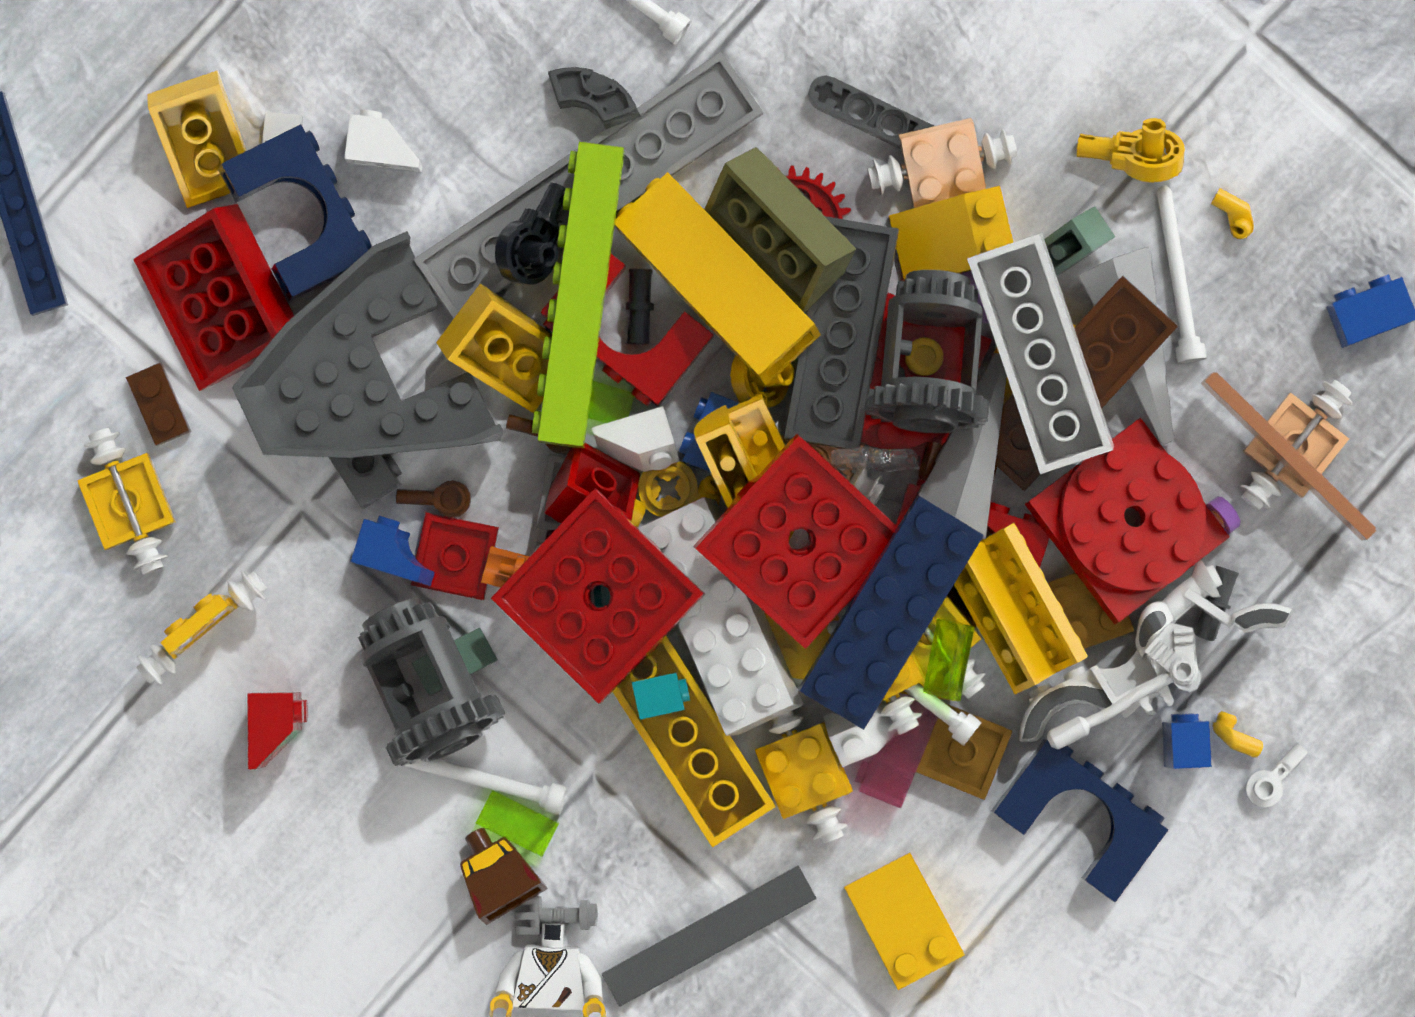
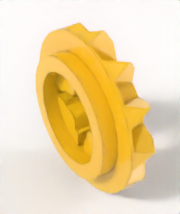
[638,461,698,517]

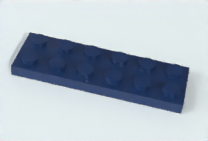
[798,494,984,730]

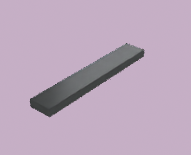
[602,865,817,1007]

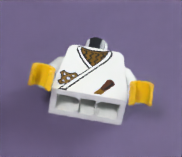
[489,923,607,1017]

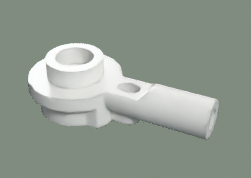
[1245,743,1308,807]

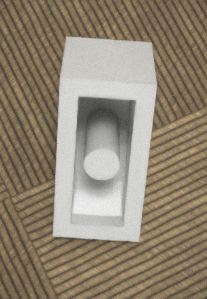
[344,110,422,173]
[592,406,680,472]
[823,700,897,767]

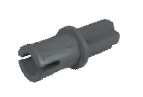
[1195,565,1239,641]

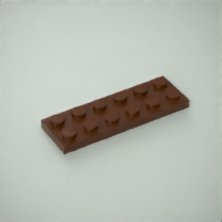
[995,275,1178,491]

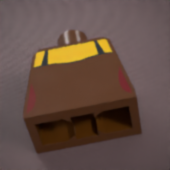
[460,828,548,925]

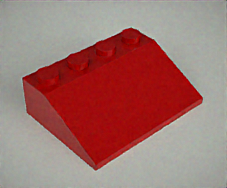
[133,204,294,391]

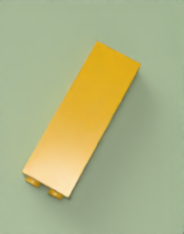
[615,172,821,386]

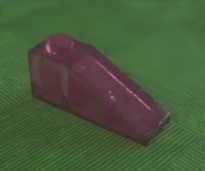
[854,708,938,808]

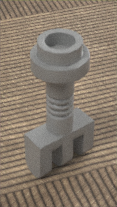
[515,896,598,935]

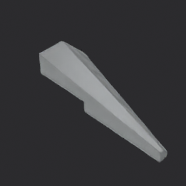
[1079,247,1175,446]
[917,353,1007,539]

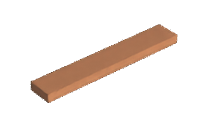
[1200,372,1377,541]

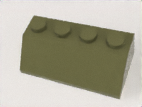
[704,147,856,312]

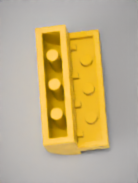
[694,394,794,541]
[954,523,1088,694]

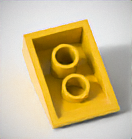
[147,70,246,208]
[888,186,1013,280]
[436,284,552,413]
[844,852,965,990]

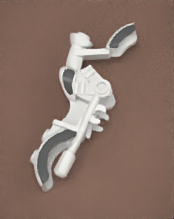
[1019,559,1293,750]

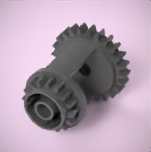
[865,270,989,433]
[358,598,505,766]

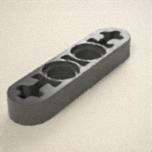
[808,75,934,149]

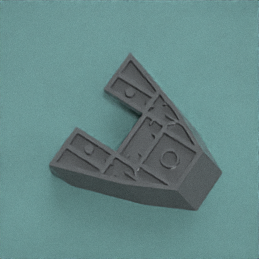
[232,231,503,458]

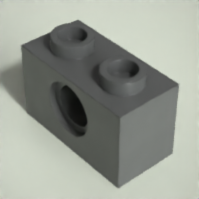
[329,455,402,509]

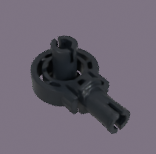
[495,182,565,285]

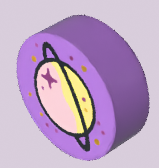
[1207,496,1241,534]

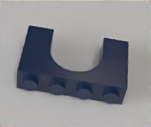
[218,124,372,302]
[991,739,1169,902]

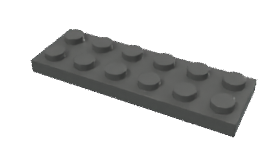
[784,216,899,452]

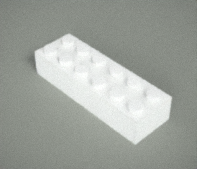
[967,233,1114,474]
[638,497,804,735]

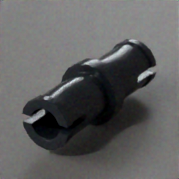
[624,269,654,344]

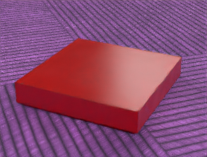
[411,512,499,600]

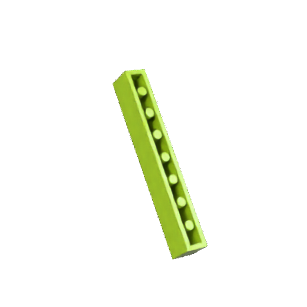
[532,141,625,449]

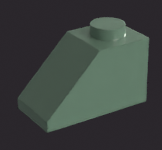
[1044,206,1115,276]
[412,628,498,696]

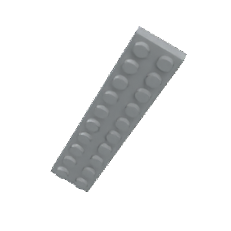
[413,51,763,319]

